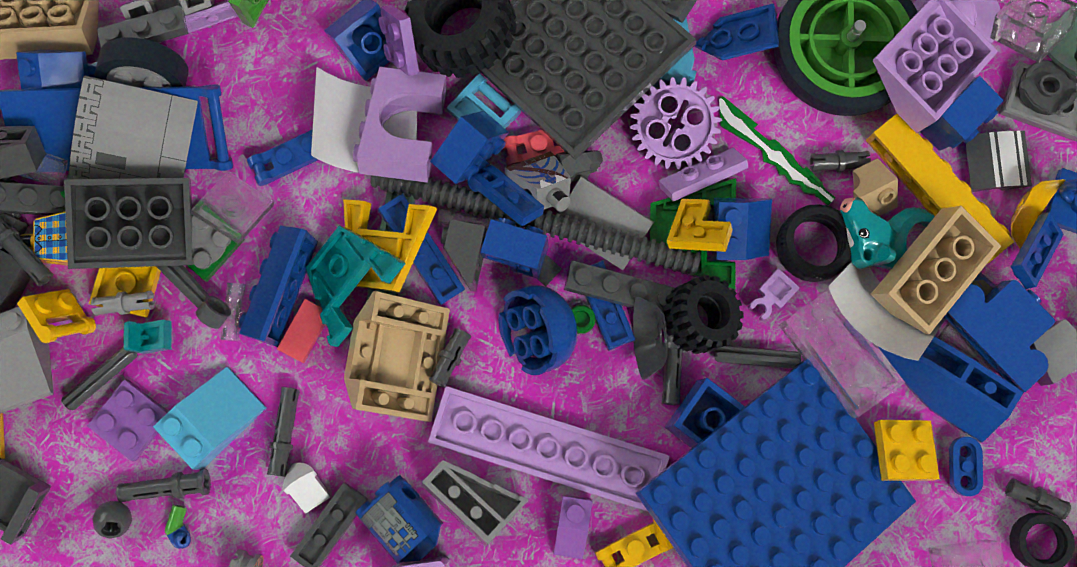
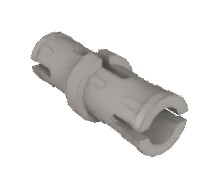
[91,291,155,316]

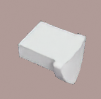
[283,463,330,514]

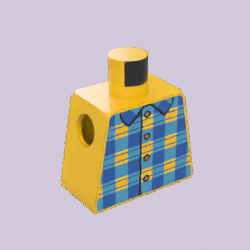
[20,212,68,266]

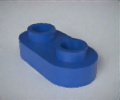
[949,437,983,496]

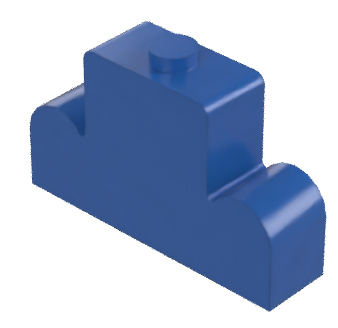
[944,280,1055,392]

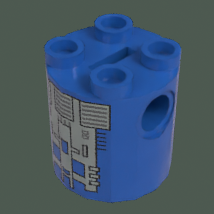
[355,475,443,564]

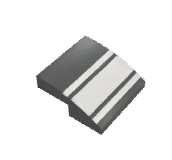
[966,131,1032,192]

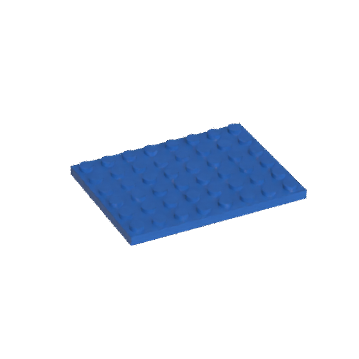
[636,357,916,567]

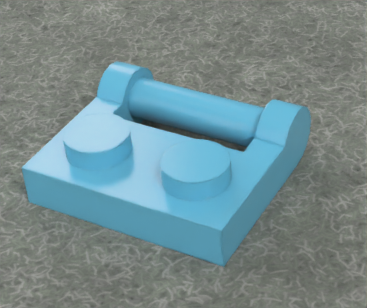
[447,74,521,128]

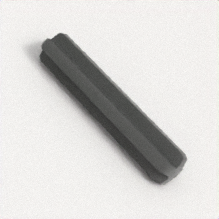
[61,346,138,410]
[714,346,801,368]

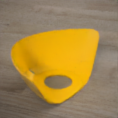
[1011,179,1066,249]

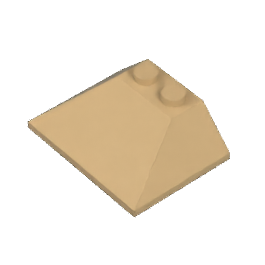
[344,291,450,422]

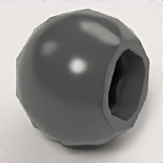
[92,501,132,539]

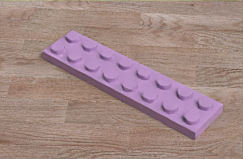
[428,386,669,511]

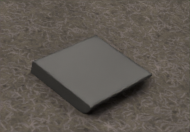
[538,255,562,287]

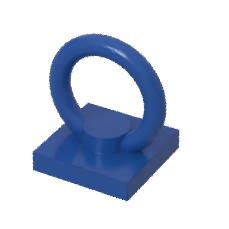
[1046,168,1077,234]

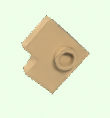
[853,158,898,216]

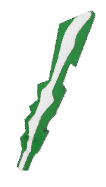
[719,97,836,206]

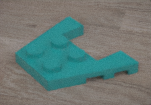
[306,225,406,347]

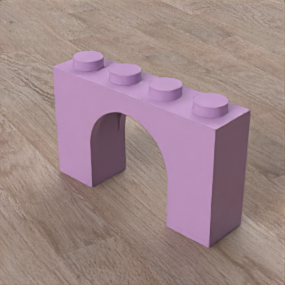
[353,67,447,183]

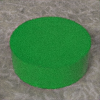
[572,305,596,334]

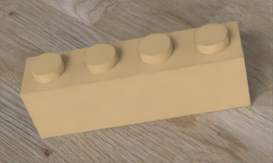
[871,206,1001,334]

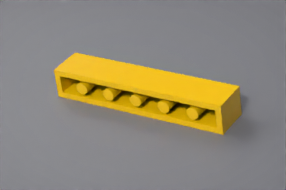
[865,114,1015,264]

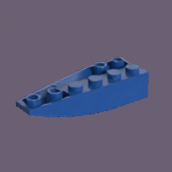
[846,320,1024,443]

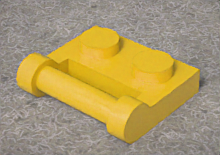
[17,289,96,343]

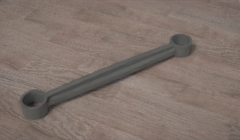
[67,174,231,329]

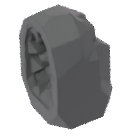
[555,150,603,182]

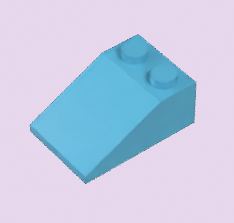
[153,367,267,470]

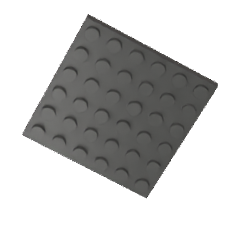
[480,0,696,160]

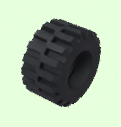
[662,275,744,354]

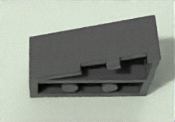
[0,126,46,179]

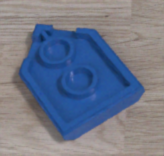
[695,3,779,61]

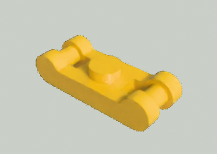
[594,522,674,567]

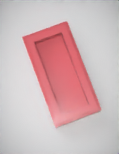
[277,299,325,363]

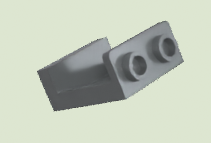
[0,458,51,545]

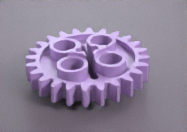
[630,77,722,169]

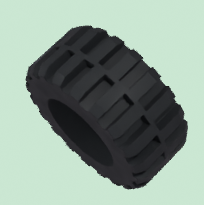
[404,0,517,78]

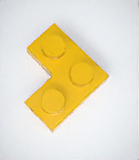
[667,199,733,252]

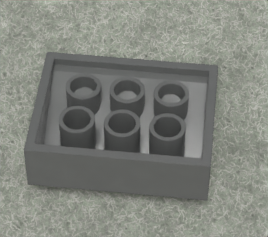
[64,178,193,269]

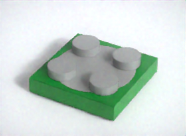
[187,203,245,282]

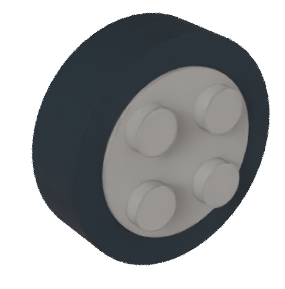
[95,37,188,87]

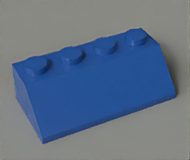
[239,225,318,347]

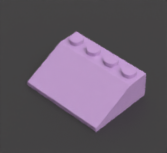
[873,0,998,133]

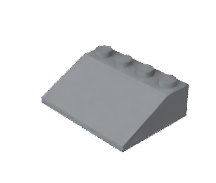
[0,307,54,414]

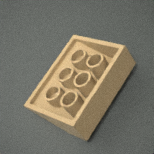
[0,0,99,60]

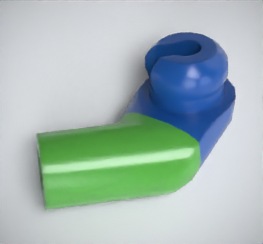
[165,504,191,549]

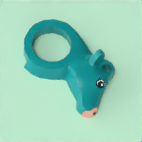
[840,197,935,270]

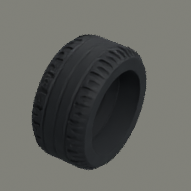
[776,204,851,282]

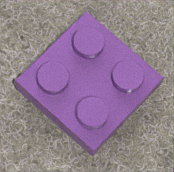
[379,5,419,76]
[87,379,168,461]

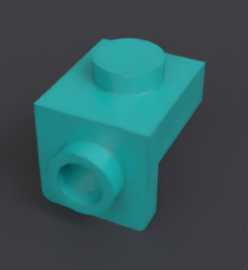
[123,319,172,354]

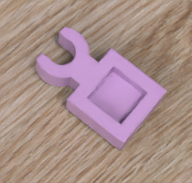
[748,268,800,321]

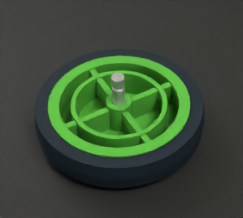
[773,0,918,116]

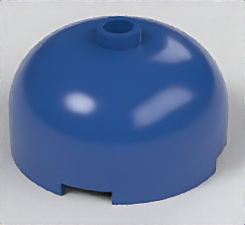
[498,285,577,375]

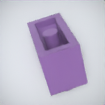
[553,495,593,559]

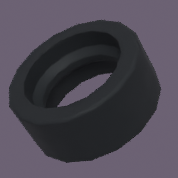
[1009,513,1075,567]

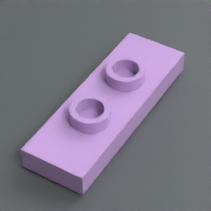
[659,147,748,201]

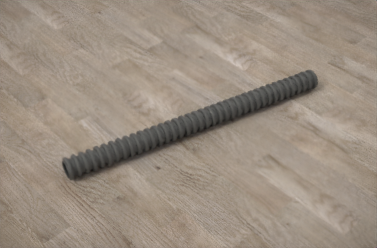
[370,175,701,277]

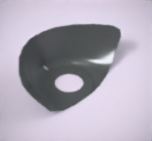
[633,296,667,380]

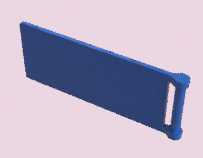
[0,84,233,172]

